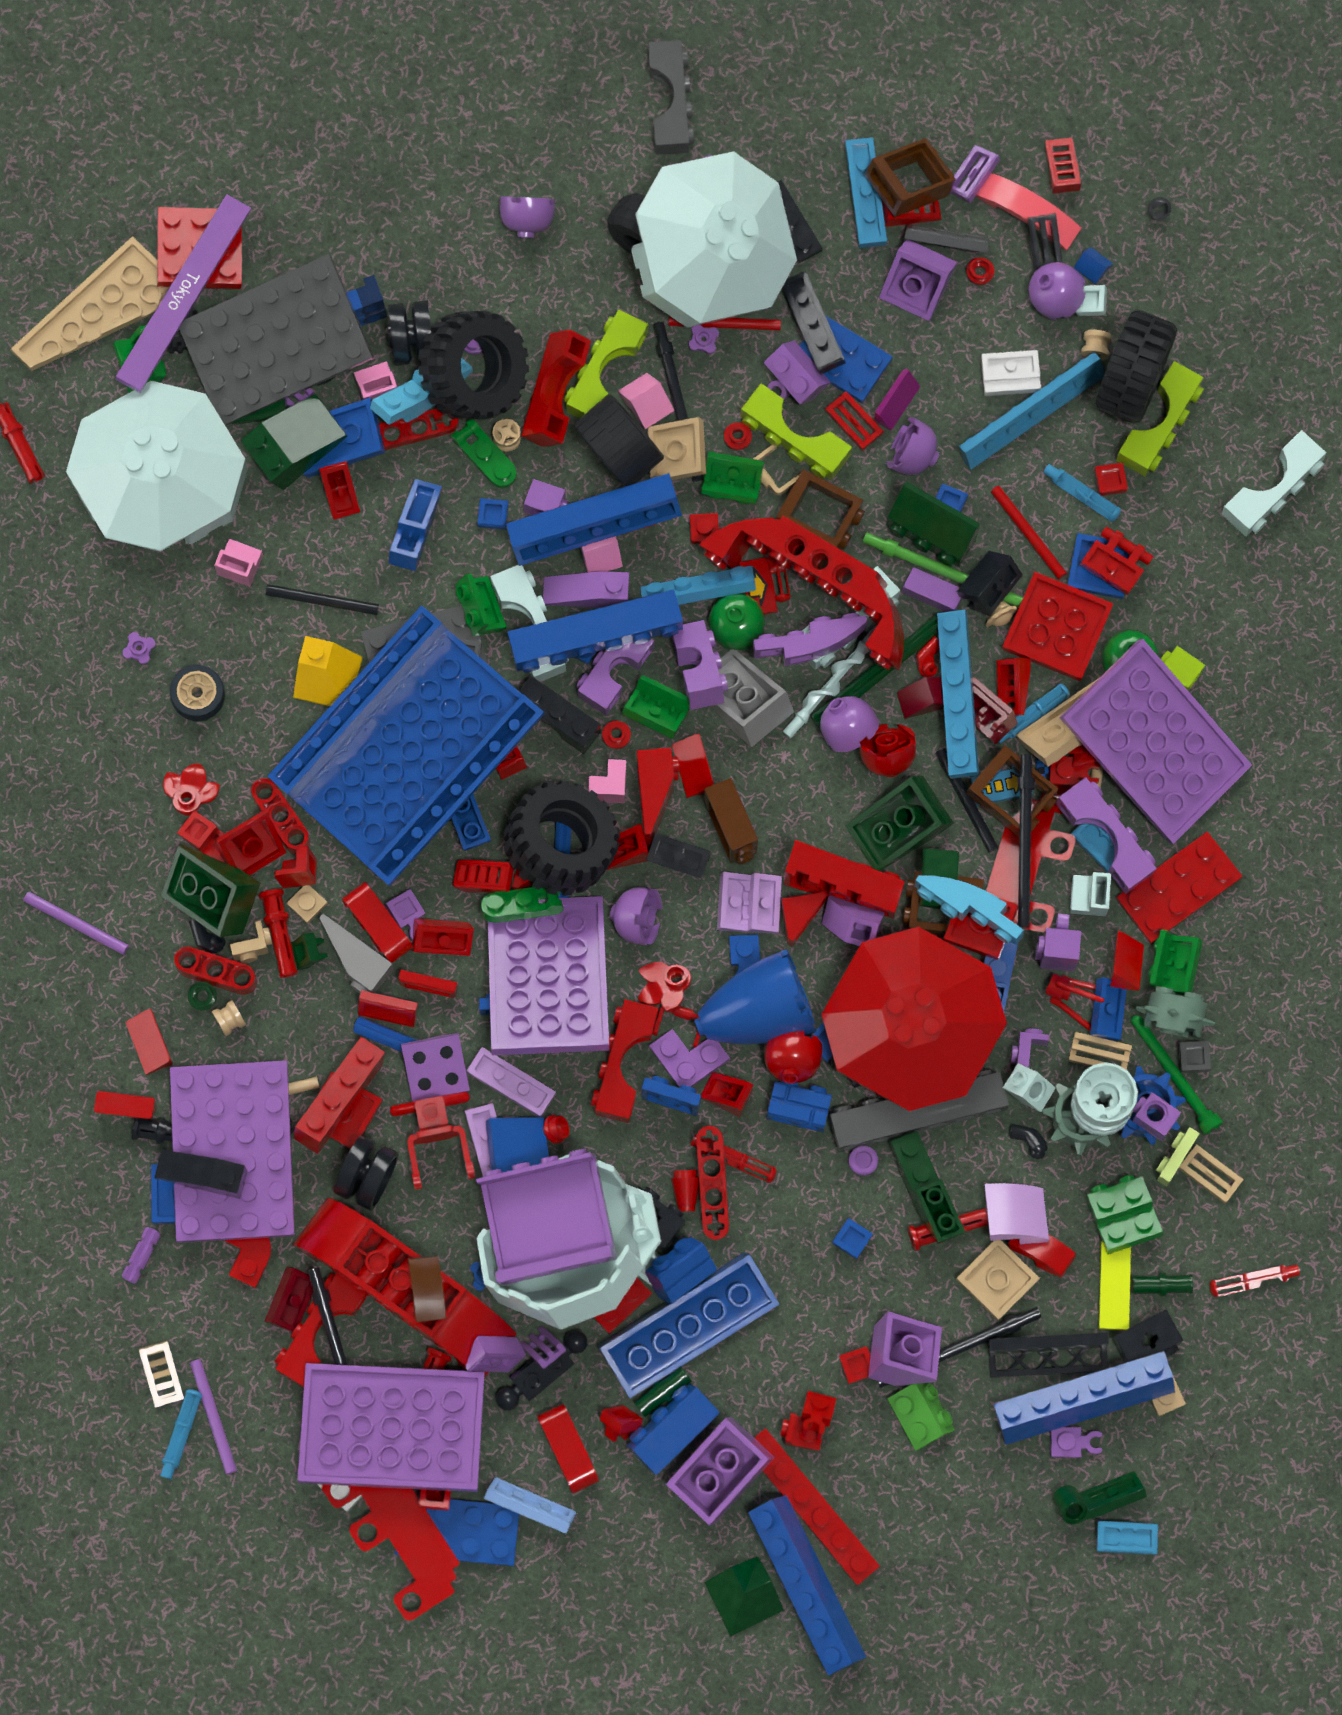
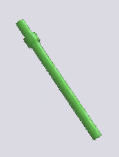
[862,532,1023,608]

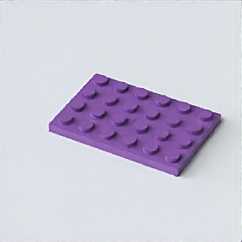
[1059,639,1252,844]
[488,896,609,1055]
[170,1061,295,1243]
[297,1363,485,1492]

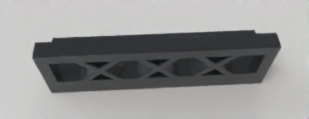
[988,1332,1109,1378]

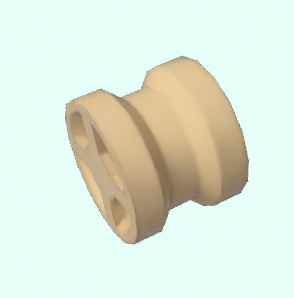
[1081,329,1112,361]
[492,419,521,452]
[212,1000,246,1036]

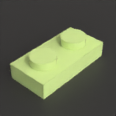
[1156,1127,1200,1186]

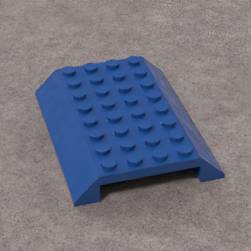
[268,605,545,886]

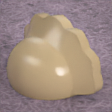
[985,601,1018,628]

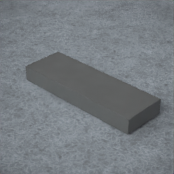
[905,224,990,253]

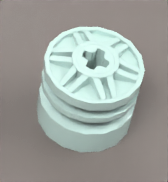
[1071,1063,1138,1136]

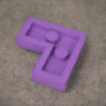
[649,1029,730,1088]

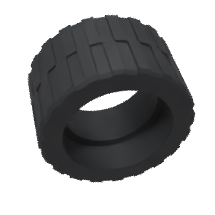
[574,394,664,486]

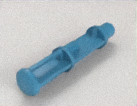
[1043,464,1121,522]
[998,684,1070,744]
[160,1389,202,1480]

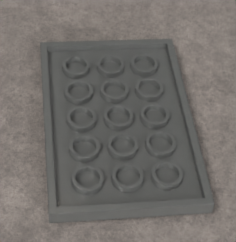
[180,254,375,426]

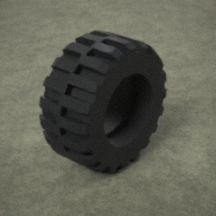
[1095,310,1178,424]
[418,311,529,419]
[504,780,620,896]

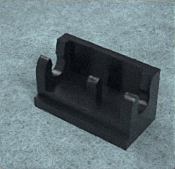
[956,551,1023,616]
[646,833,712,879]

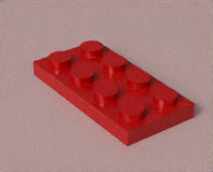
[1116,831,1243,944]

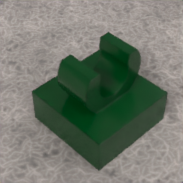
[291,933,328,970]

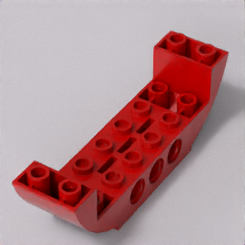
[699,515,904,671]
[293,1198,517,1379]

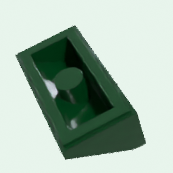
[920,849,959,910]

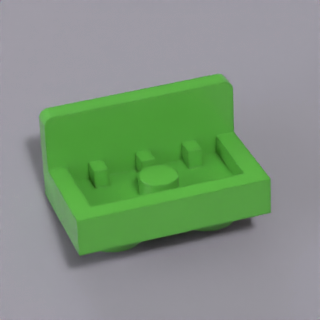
[888,1383,954,1451]

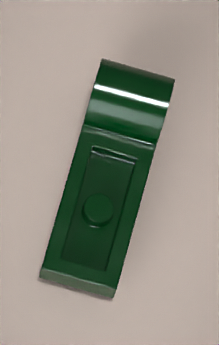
[1053,1471,1147,1525]

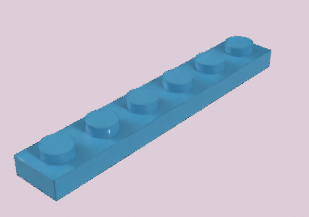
[959,352,1105,470]
[937,609,979,779]

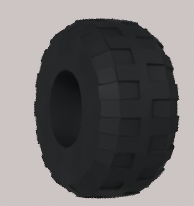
[608,193,646,255]

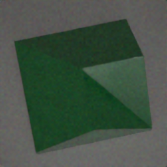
[704,1556,784,1637]

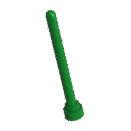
[1131,1015,1224,1136]

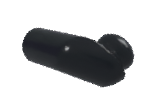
[189,919,226,953]
[1010,1124,1048,1159]

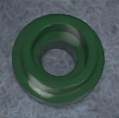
[188,982,217,1011]

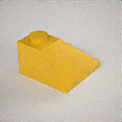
[293,636,363,707]

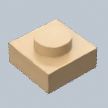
[287,885,328,924]
[1151,1377,1186,1417]

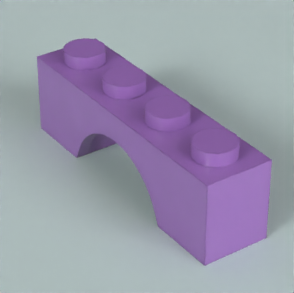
[1055,778,1157,894]

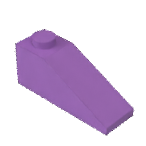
[543,571,629,608]

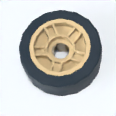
[170,664,225,722]

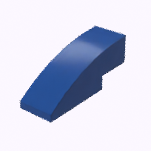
[389,479,442,571]

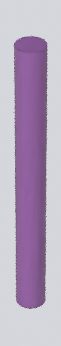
[23,891,129,955]
[190,1359,237,1475]

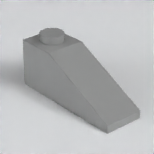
[320,914,394,994]

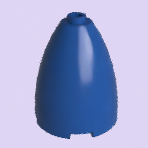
[695,949,816,1045]

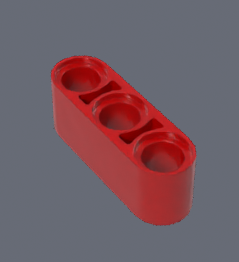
[251,778,310,855]
[342,882,413,963]
[174,947,257,995]
[537,1403,600,1494]

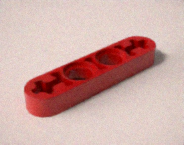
[379,408,459,450]
[696,1125,730,1240]

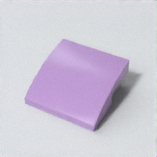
[717,872,782,934]
[985,1183,1049,1244]

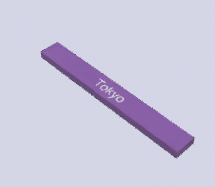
[116,194,251,393]

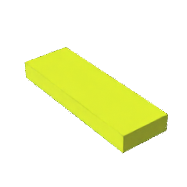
[1099,1241,1131,1331]

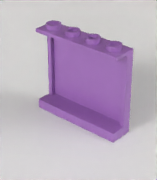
[476,1149,617,1285]

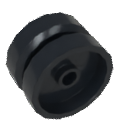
[388,300,432,366]
[333,1135,399,1211]

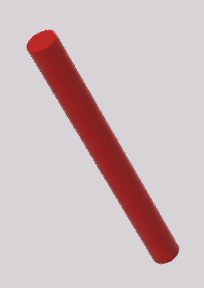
[669,315,781,331]
[991,485,1067,580]

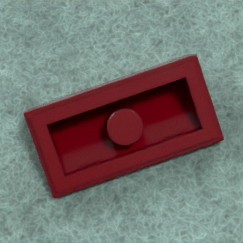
[264,1267,313,1332]

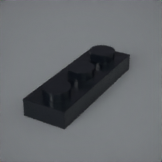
[778,180,823,264]

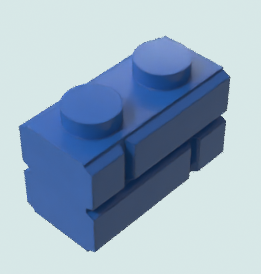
[767,1081,832,1133]
[645,1237,717,1304]

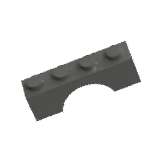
[648,40,694,155]

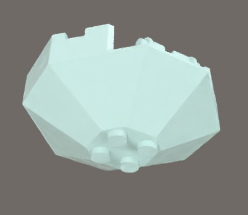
[631,152,797,328]
[66,381,248,552]
[477,1154,661,1329]

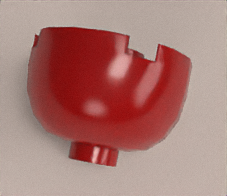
[859,724,916,777]
[764,1031,823,1084]

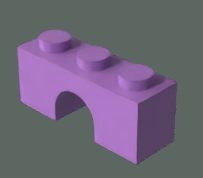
[672,620,728,710]
[577,639,654,716]

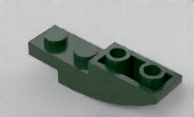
[889,1131,965,1244]

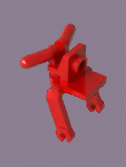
[390,1091,476,1190]

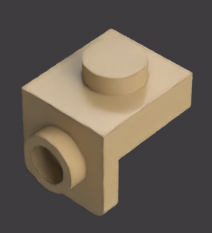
[230,921,272,963]

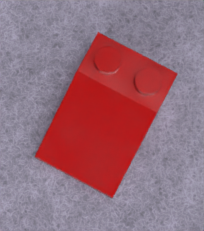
[637,747,679,848]

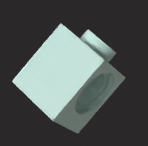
[1003,1063,1056,1112]

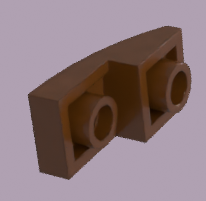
[408,1255,446,1322]

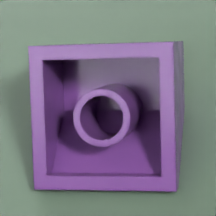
[879,239,957,321]
[868,1311,942,1386]

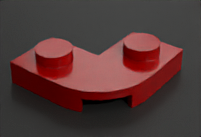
[222,1238,272,1289]

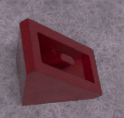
[897,677,944,719]

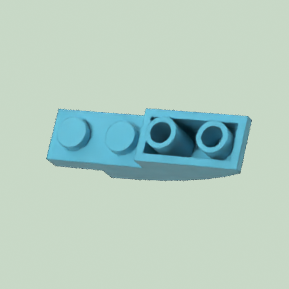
[370,358,473,425]
[915,876,1024,945]

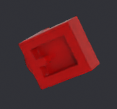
[780,1413,822,1452]

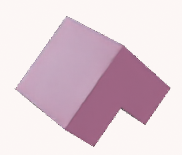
[354,361,397,400]
[618,373,674,429]
[580,536,623,573]
[214,539,263,587]
[589,759,626,803]

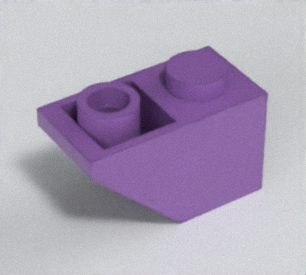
[821,896,885,946]

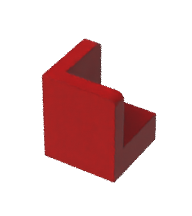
[274,846,317,889]

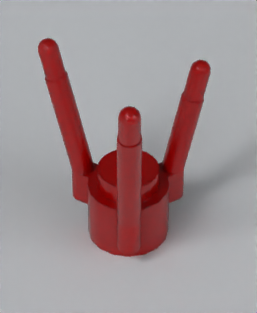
[1045,973,1104,1032]

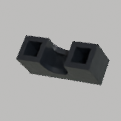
[519,676,601,754]

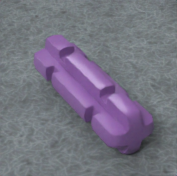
[122,1227,160,1284]

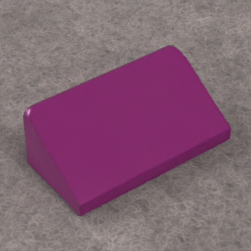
[874,368,920,431]

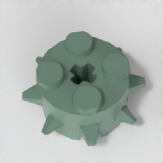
[1136,986,1215,1039]
[1043,1083,1111,1155]

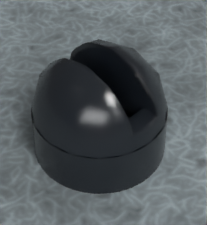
[1148,197,1171,221]

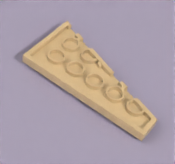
[11,236,170,371]

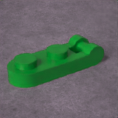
[450,419,517,488]
[481,887,563,923]

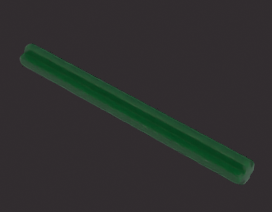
[811,614,939,728]

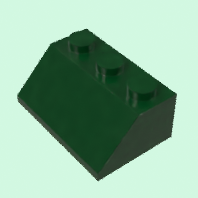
[886,481,980,567]

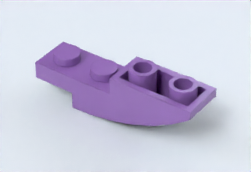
[753,613,867,666]

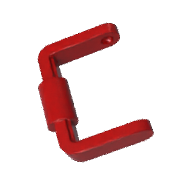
[653,1006,701,1048]

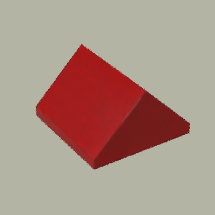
[214,810,287,876]

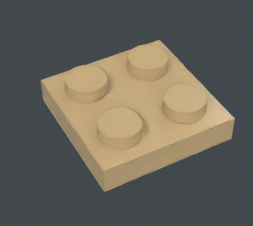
[648,417,706,480]
[956,1240,1040,1321]

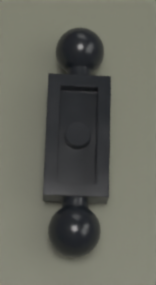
[496,1330,588,1411]

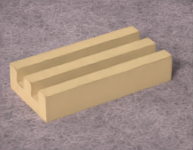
[1068,1032,1132,1070]
[1178,1144,1244,1204]

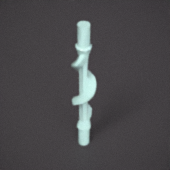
[782,625,877,739]

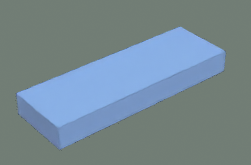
[484,1477,577,1534]

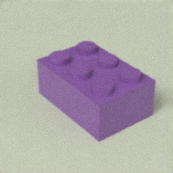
[666,1417,775,1525]

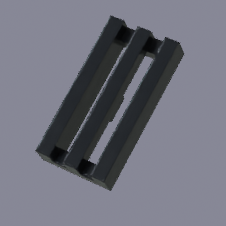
[1027,213,1063,272]

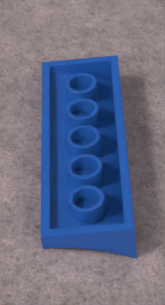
[596,1252,779,1398]

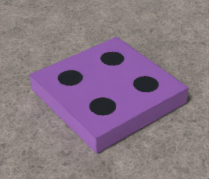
[401,1033,470,1102]

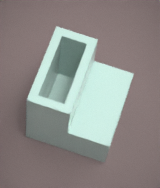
[1070,872,1111,916]

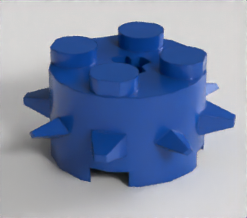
[1121,1066,1186,1145]

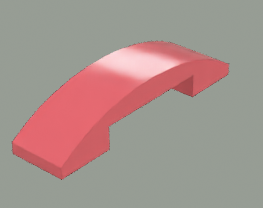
[975,173,1081,251]

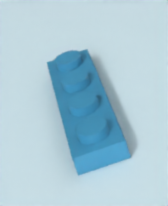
[845,137,887,248]
[641,566,756,605]

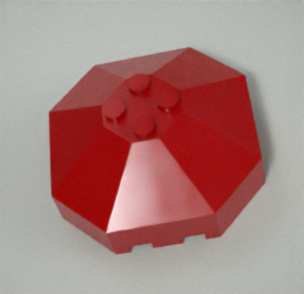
[821,927,1007,1112]

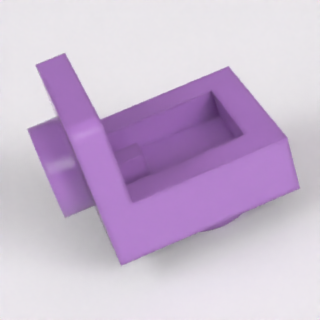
[1011,1029,1049,1068]

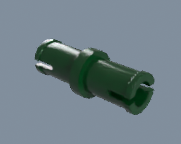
[1133,1273,1193,1296]
[634,1366,692,1417]

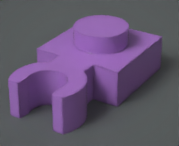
[385,889,425,943]
[1051,1427,1102,1458]

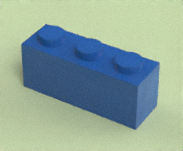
[626,1384,720,1475]

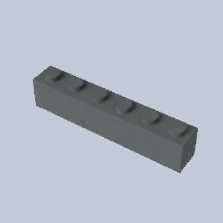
[829,1070,1009,1153]

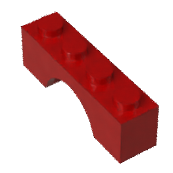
[521,329,591,447]
[591,999,658,1123]
[294,1037,385,1154]
[275,1273,368,1389]

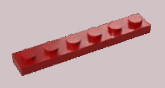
[754,1428,880,1586]

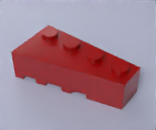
[784,840,905,919]

